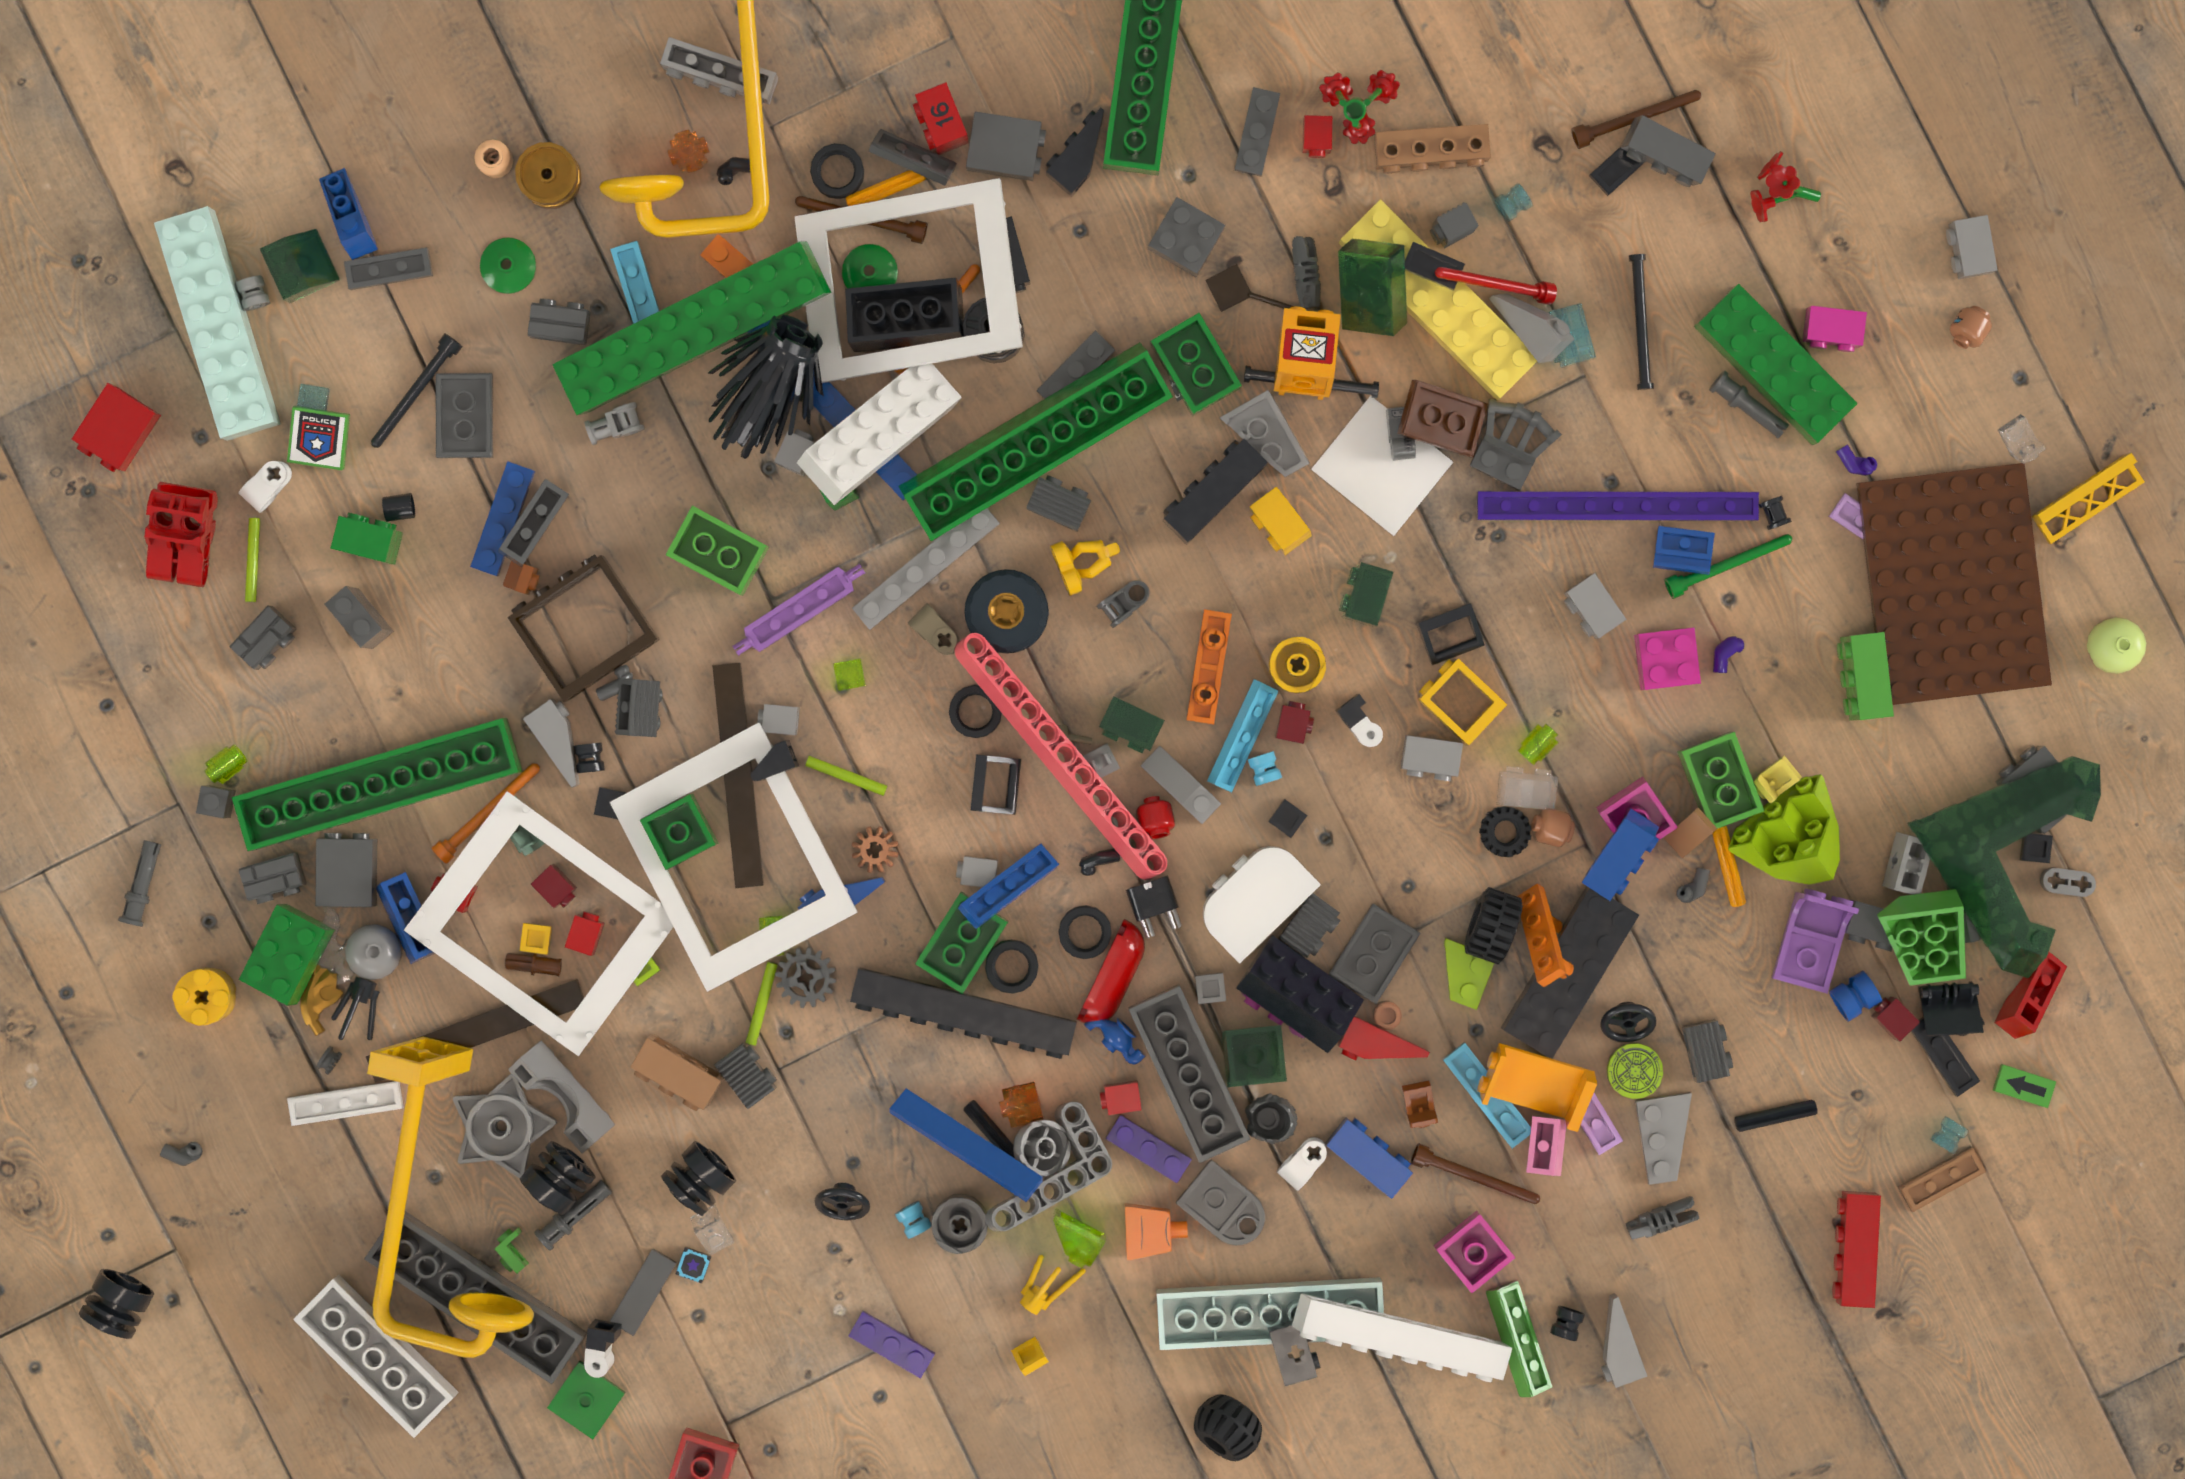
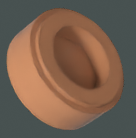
[1373,1001,1402,1030]

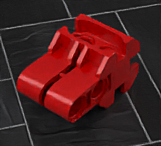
[144,482,218,588]

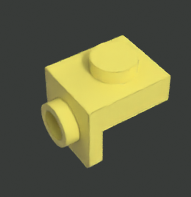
[1753,755,1802,803]

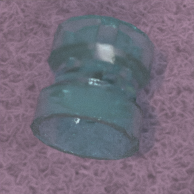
[1494,183,1533,222]
[1930,1116,1969,1154]

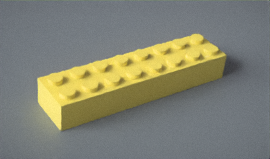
[1339,199,1537,401]

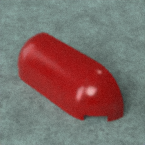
[1076,919,1145,1023]

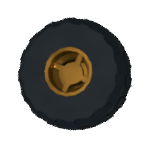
[964,569,1049,654]

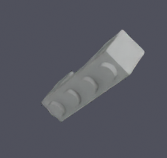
[508,1040,615,1153]

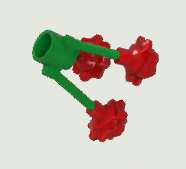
[1319,70,1400,144]

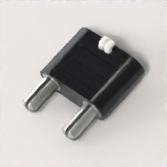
[1126,875,1181,938]

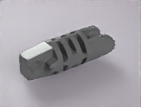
[1292,236,1321,309]
[1626,1196,1700,1240]

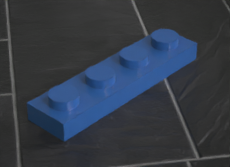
[470,461,535,577]
[958,844,1059,929]

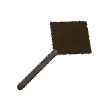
[1205,264,1294,312]

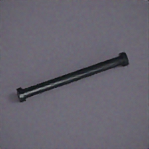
[1629,254,1654,390]
[1244,365,1379,398]

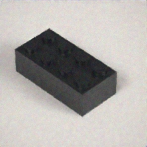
[845,278,965,352]
[1163,439,1268,545]
[1236,935,1364,1053]

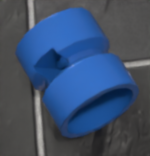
[1829,971,1882,1022]

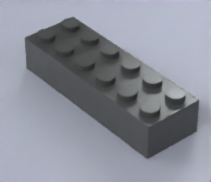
[1128,984,1251,1163]

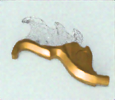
[300,906,355,1036]

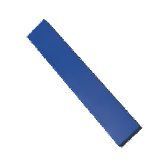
[889,1088,1043,1202]

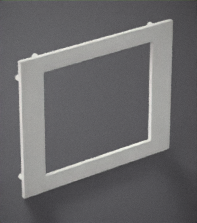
[795,178,1023,383]
[610,723,858,992]
[404,791,673,1056]

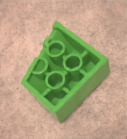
[1877,889,1966,986]

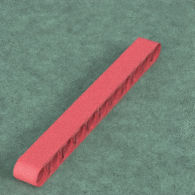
[954,633,1167,880]

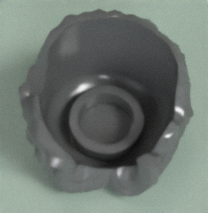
[1245,1093,1298,1144]

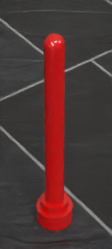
[1435,267,1557,305]

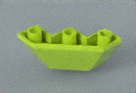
[1728,774,1840,885]

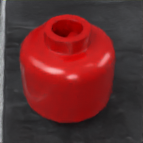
[1136,796,1175,839]

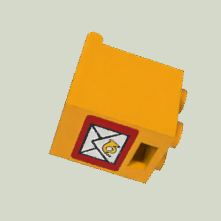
[1274,306,1341,400]

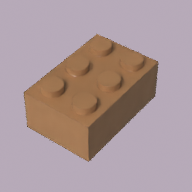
[630,1034,725,1111]

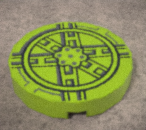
[1606,1043,1663,1099]

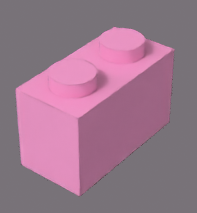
[1526,1116,1566,1176]

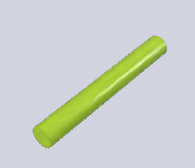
[245,518,260,602]
[805,756,887,796]
[745,962,778,1046]

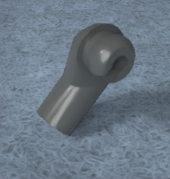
[596,665,633,701]
[160,1142,203,1166]

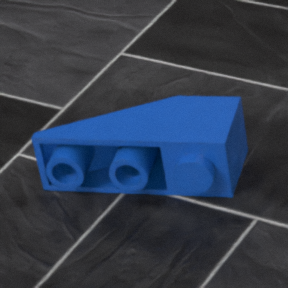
[319,168,378,260]

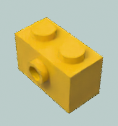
[1250,486,1312,556]

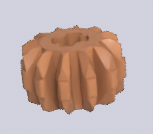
[852,826,899,873]

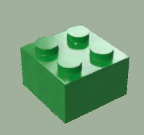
[330,512,403,565]
[640,794,719,870]

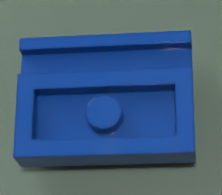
[1653,526,1715,575]

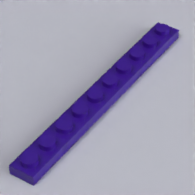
[1477,491,1759,521]

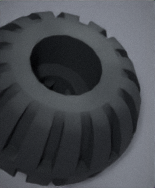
[1194,1394,1262,1462]

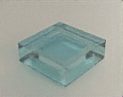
[297,384,330,410]

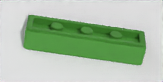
[1486,1281,1553,1397]

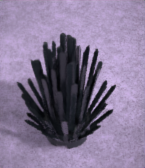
[708,314,824,459]

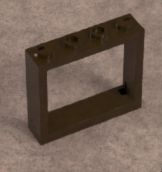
[507,554,660,702]

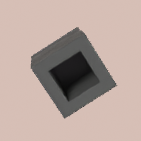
[196,785,236,819]

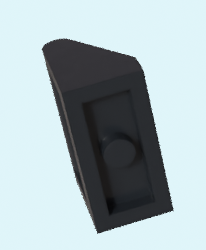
[1416,603,1485,666]
[751,740,800,781]
[971,754,1021,815]

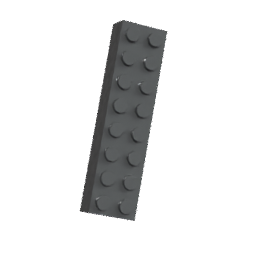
[364,1211,587,1384]

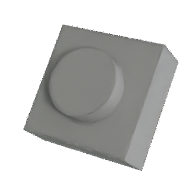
[1195,973,1226,1004]

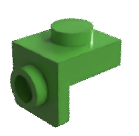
[495,1227,529,1274]

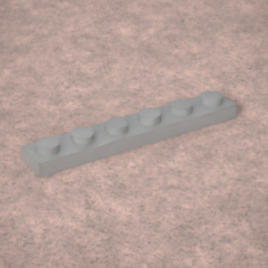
[852,508,1000,630]

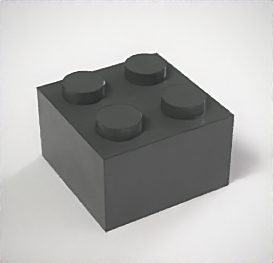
[1148,197,1225,277]

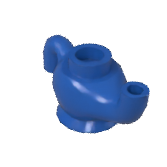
[1084,1018,1146,1065]

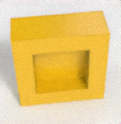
[519,923,552,955]
[1011,1337,1049,1376]

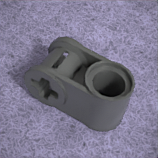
[1096,580,1150,628]

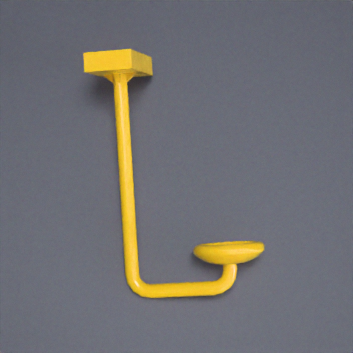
[599,0,769,238]
[367,1036,534,1358]

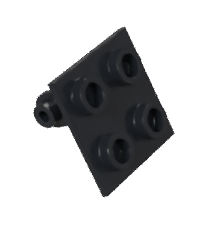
[1918,981,1984,1036]

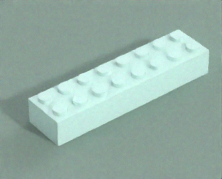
[154,206,281,441]
[1156,1277,1384,1350]

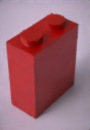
[71,383,161,472]

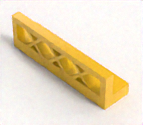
[2031,453,2145,544]

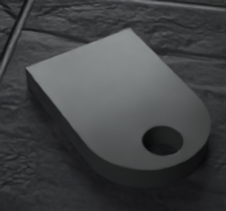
[1176,1159,1265,1245]

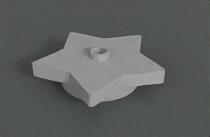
[453,1073,557,1178]

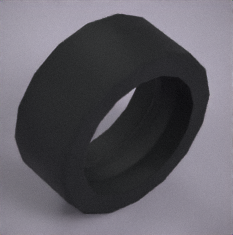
[810,143,864,199]
[949,685,1002,738]
[1058,905,1112,959]
[985,939,1039,994]

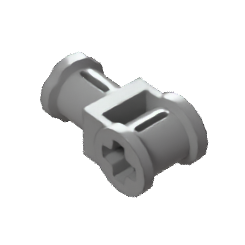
[584,402,645,445]

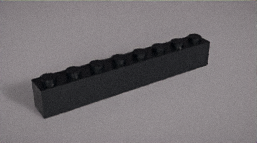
[850,968,1077,1059]

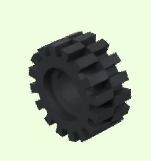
[1479,806,1532,857]

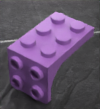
[1772,888,1859,994]

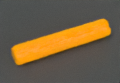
[845,170,925,206]
[1712,826,1746,907]

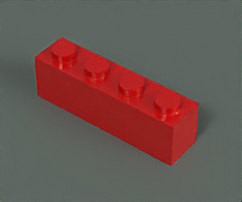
[1832,1191,1881,1308]

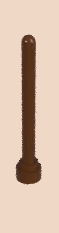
[1571,90,1701,149]
[795,196,928,244]
[1411,1143,1540,1204]

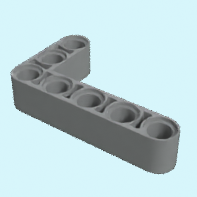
[985,1102,1112,1232]

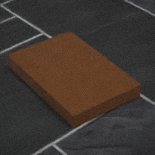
[1397,380,1488,458]

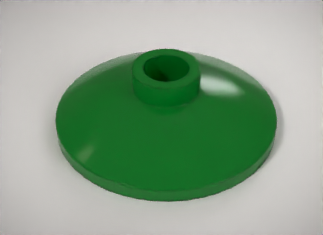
[480,238,536,294]
[842,244,898,288]

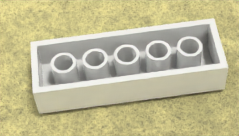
[797,364,962,505]
[293,1275,459,1438]

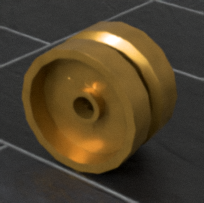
[515,142,582,209]

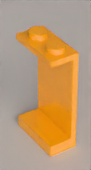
[1477,1043,1597,1132]

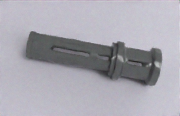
[1709,370,1789,439]
[118,840,162,927]
[534,1180,612,1251]

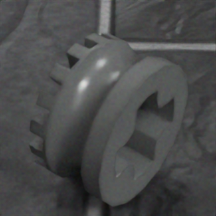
[316,1046,342,1075]

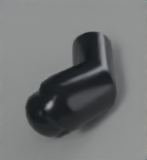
[717,157,750,185]
[1079,848,1120,876]

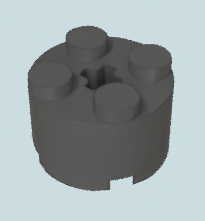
[931,1194,988,1254]

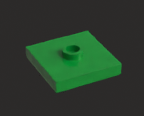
[547,1361,626,1440]

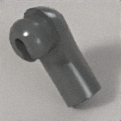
[1676,867,1710,903]

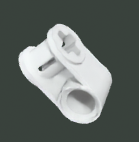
[239,461,292,513]
[1277,1137,1327,1191]

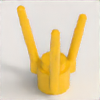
[1020,1255,1086,1315]

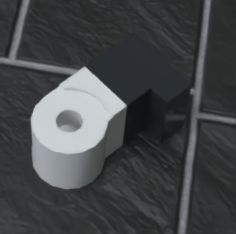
[1335,694,1383,747]
[584,1319,622,1378]

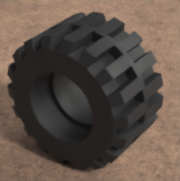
[1465,887,1522,965]

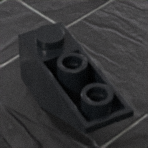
[1046,108,1104,197]

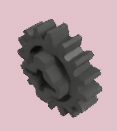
[775,947,837,1008]

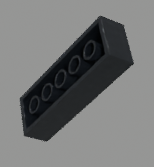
[1501,886,1639,1059]

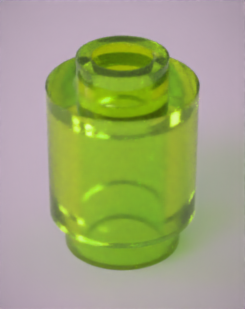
[1517,724,1559,765]
[204,744,248,784]

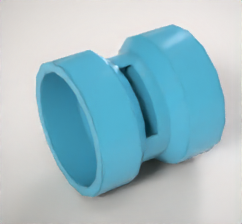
[1247,751,1282,786]
[895,1201,931,1239]

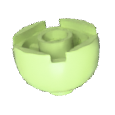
[2087,617,2147,674]

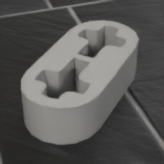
[2040,868,2096,897]

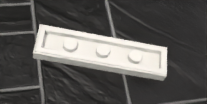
[287,1081,404,1126]

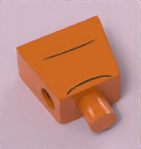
[1125,1203,1188,1260]

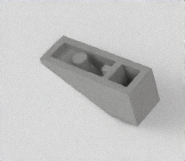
[1489,293,1575,363]
[523,699,580,787]
[1141,746,1221,824]
[1601,1293,1647,1388]

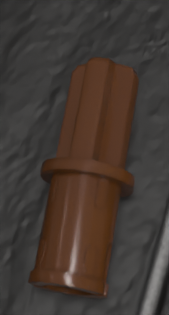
[505,953,562,977]

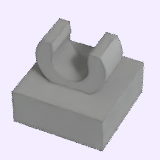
[1083,744,1120,778]

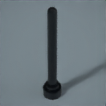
[371,333,463,448]

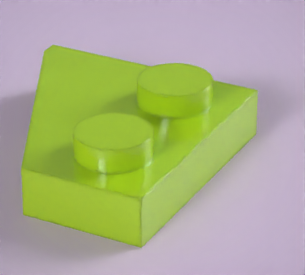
[1444,938,1494,1010]

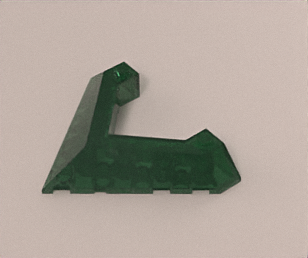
[1907,756,2101,978]

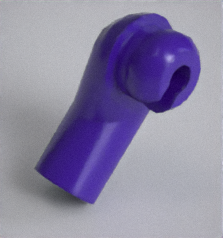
[1836,444,1877,476]
[1713,636,1744,673]

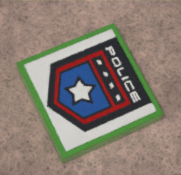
[287,406,350,470]

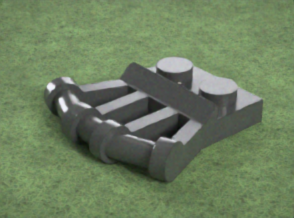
[1470,399,1562,491]

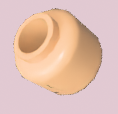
[474,139,513,178]

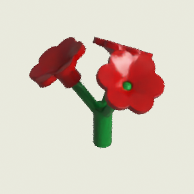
[1750,151,1821,223]

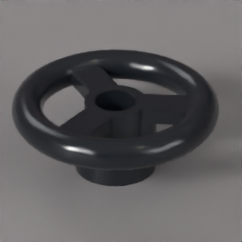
[1600,1002,1657,1042]
[814,1183,870,1221]

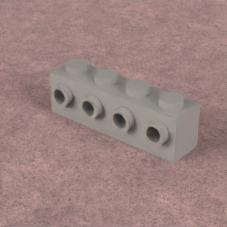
[660,37,779,105]

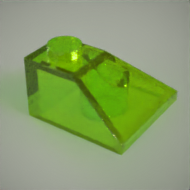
[1053,1209,1106,1268]

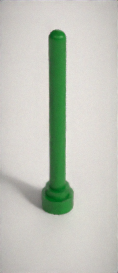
[1664,534,1793,599]

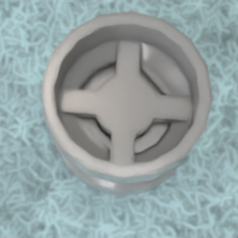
[235,275,270,311]

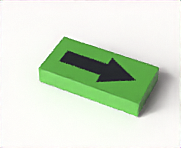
[1993,1064,2056,1108]

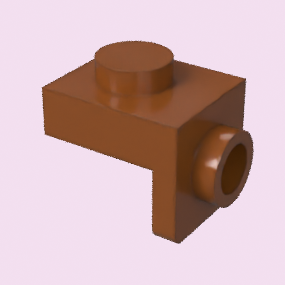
[503,561,540,595]
[1402,1080,1438,1128]

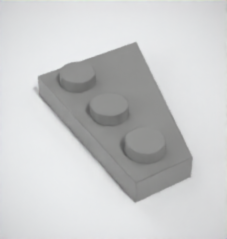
[1220,390,1310,477]
[1635,1092,1692,1185]

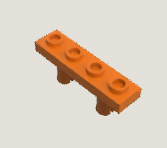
[1186,609,1232,725]
[1517,883,1574,987]

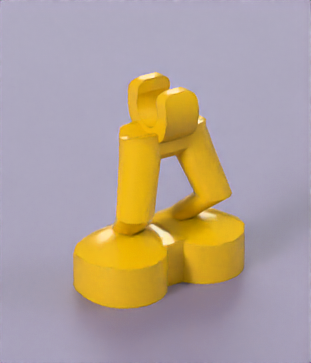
[1050,540,1120,596]

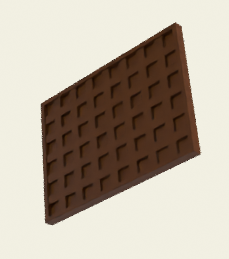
[1856,463,2052,705]

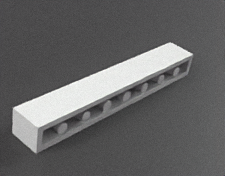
[1292,1293,1512,1382]

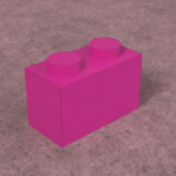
[1802,306,1867,352]

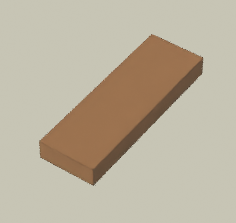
[1898,1147,1986,1212]

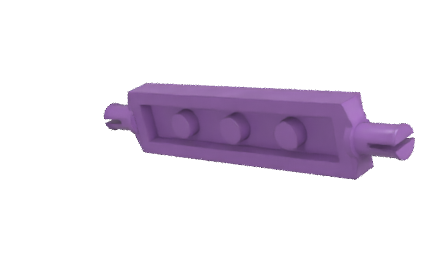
[733,563,865,656]

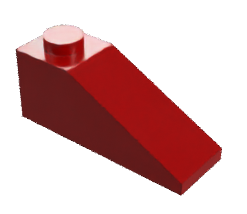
[1994,950,2067,1039]
[1338,1016,1430,1060]

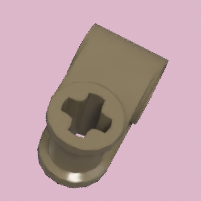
[908,603,959,655]

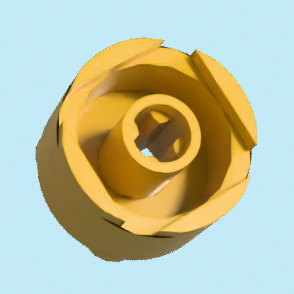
[1268,637,1326,693]
[172,968,236,1026]

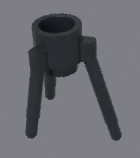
[331,976,380,1040]

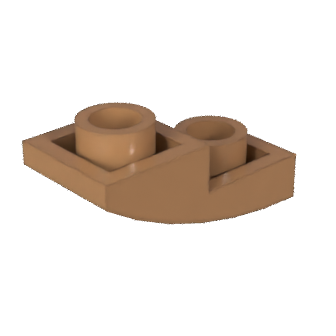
[1664,808,1717,858]

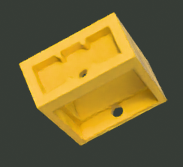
[1418,658,1507,746]

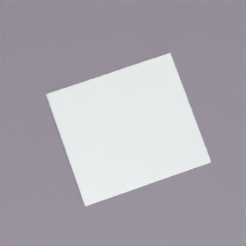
[1311,396,1453,536]

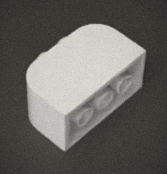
[1203,846,1321,963]

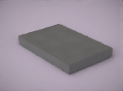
[436,373,493,458]
[1329,903,1421,1004]

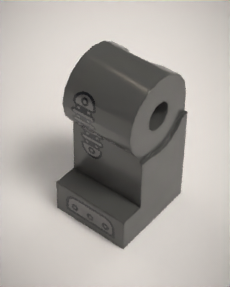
[1386,407,1416,461]

